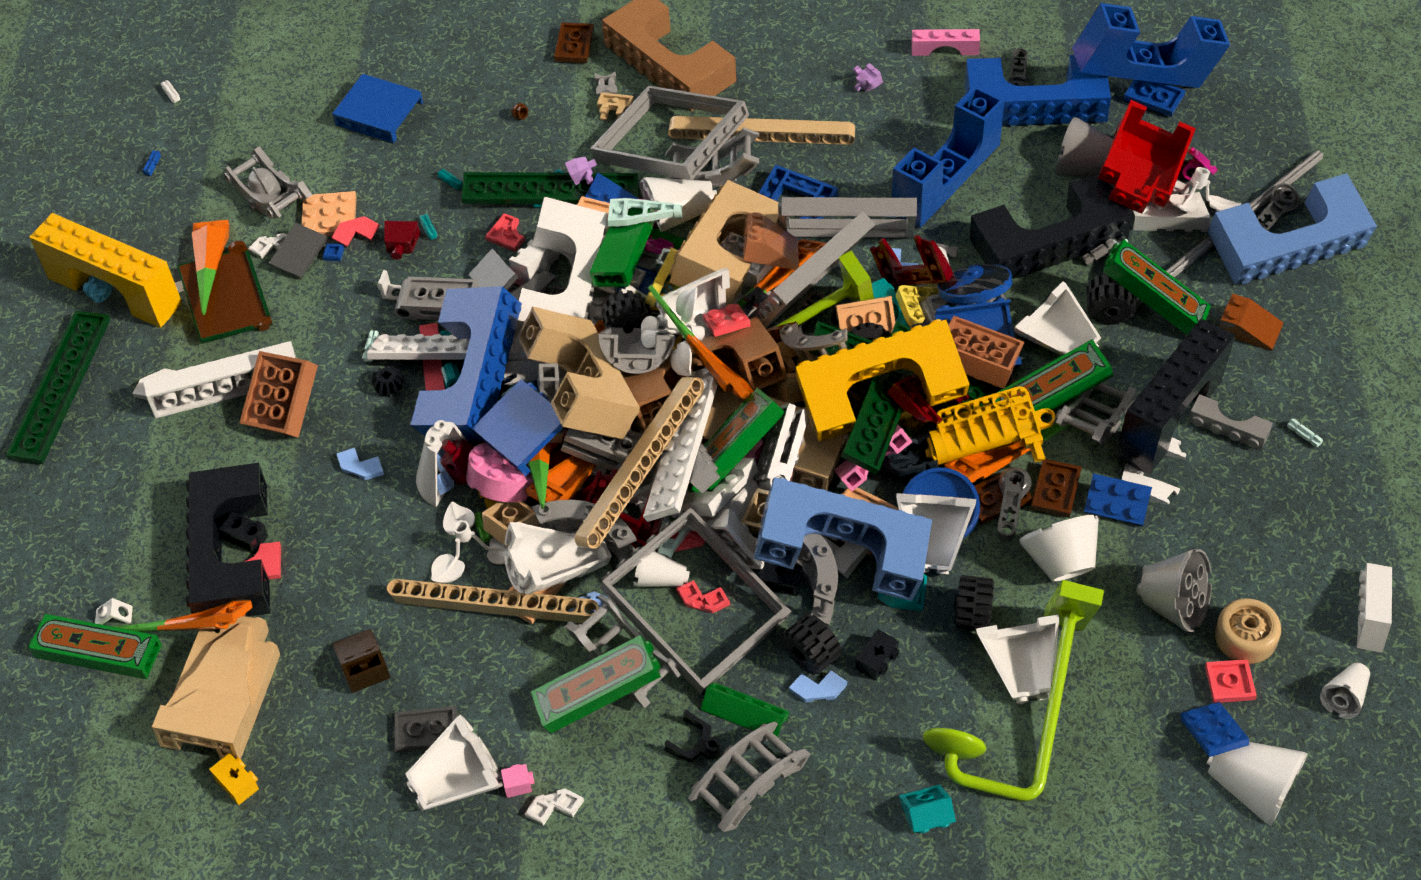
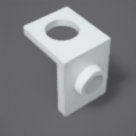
[378,270,401,301]
[95,598,132,625]

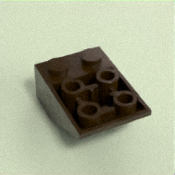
[332,629,391,693]

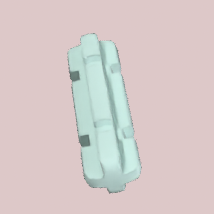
[362,330,380,363]
[1287,419,1323,448]

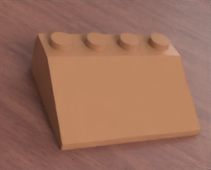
[743,212,799,270]
[948,316,1024,389]
[240,351,318,438]

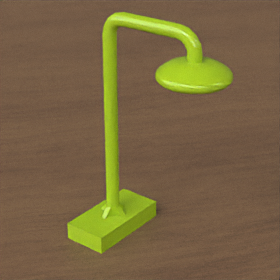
[674,250,874,327]
[923,580,1104,801]

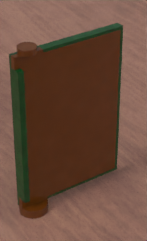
[177,241,273,344]

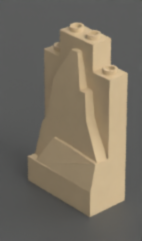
[152,616,280,759]

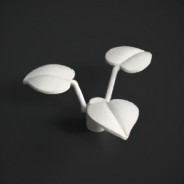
[1169,167,1241,212]
[640,287,705,376]
[431,502,508,583]

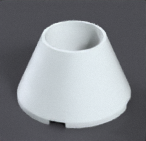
[1019,515,1099,582]

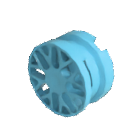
[83,276,113,303]

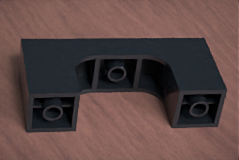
[970,172,1132,279]
[1115,319,1235,475]
[186,462,271,617]

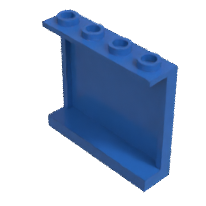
[332,74,423,143]
[934,298,1022,376]
[472,379,563,477]

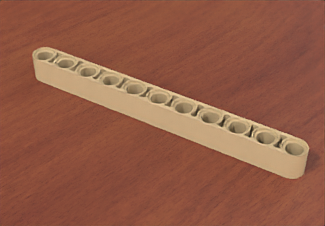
[668,116,855,145]
[574,377,704,549]
[387,579,602,624]

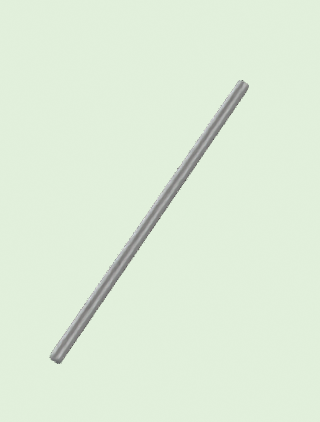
[1136,150,1323,307]

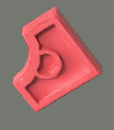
[485,213,525,252]
[244,542,281,579]

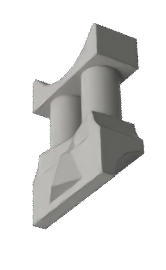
[595,72,618,96]

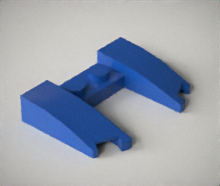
[759,165,839,219]

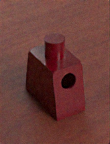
[384,221,420,260]
[440,439,475,485]

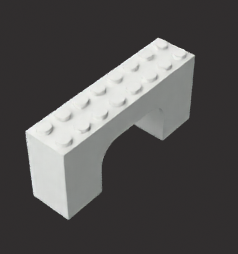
[514,197,608,336]

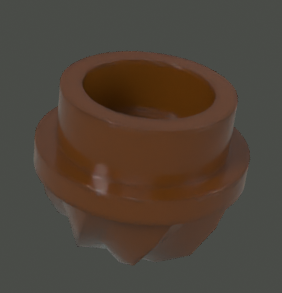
[511,103,529,120]

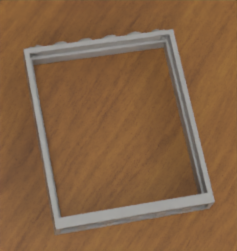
[590,85,749,181]
[778,197,917,238]
[748,211,875,328]
[600,508,791,695]

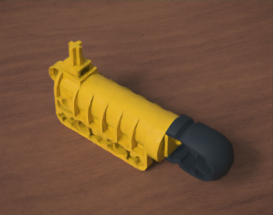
[884,386,1055,480]

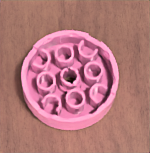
[466,443,533,502]

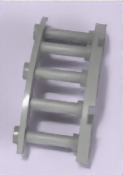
[665,127,759,188]
[223,146,312,218]
[780,323,849,366]
[1055,383,1137,444]
[532,500,637,563]
[795,534,838,627]
[564,594,680,708]
[688,722,811,832]

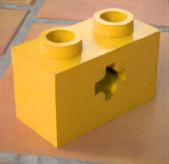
[209,753,259,805]

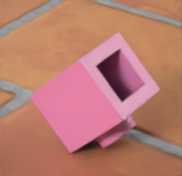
[501,764,535,798]

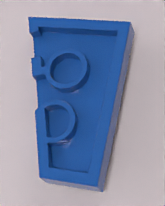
[585,173,639,203]

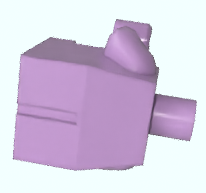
[853,63,883,92]
[565,157,597,185]

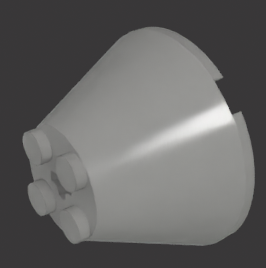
[1137,549,1212,632]

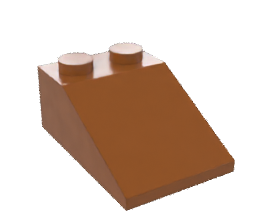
[1219,293,1284,351]

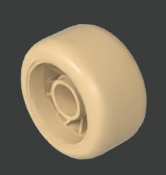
[1215,598,1281,664]

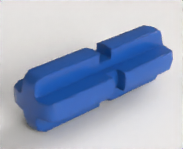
[142,150,161,176]

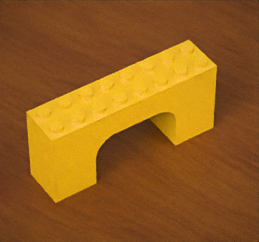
[29,213,182,328]
[796,319,969,442]

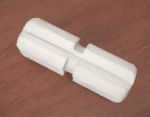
[161,80,180,103]

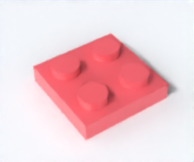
[702,304,751,337]
[1205,660,1257,703]

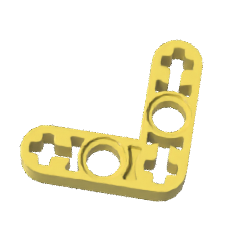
[645,247,677,307]
[896,285,939,326]

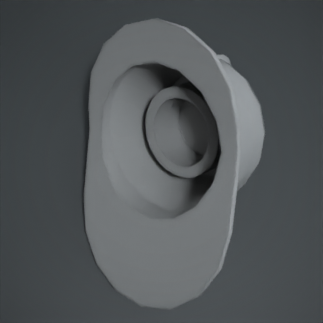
[248,167,281,202]

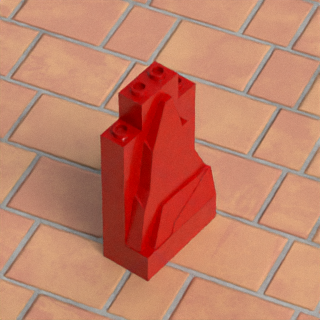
[1098,100,1196,214]

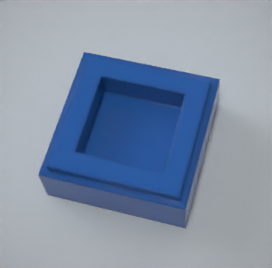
[323,243,345,261]

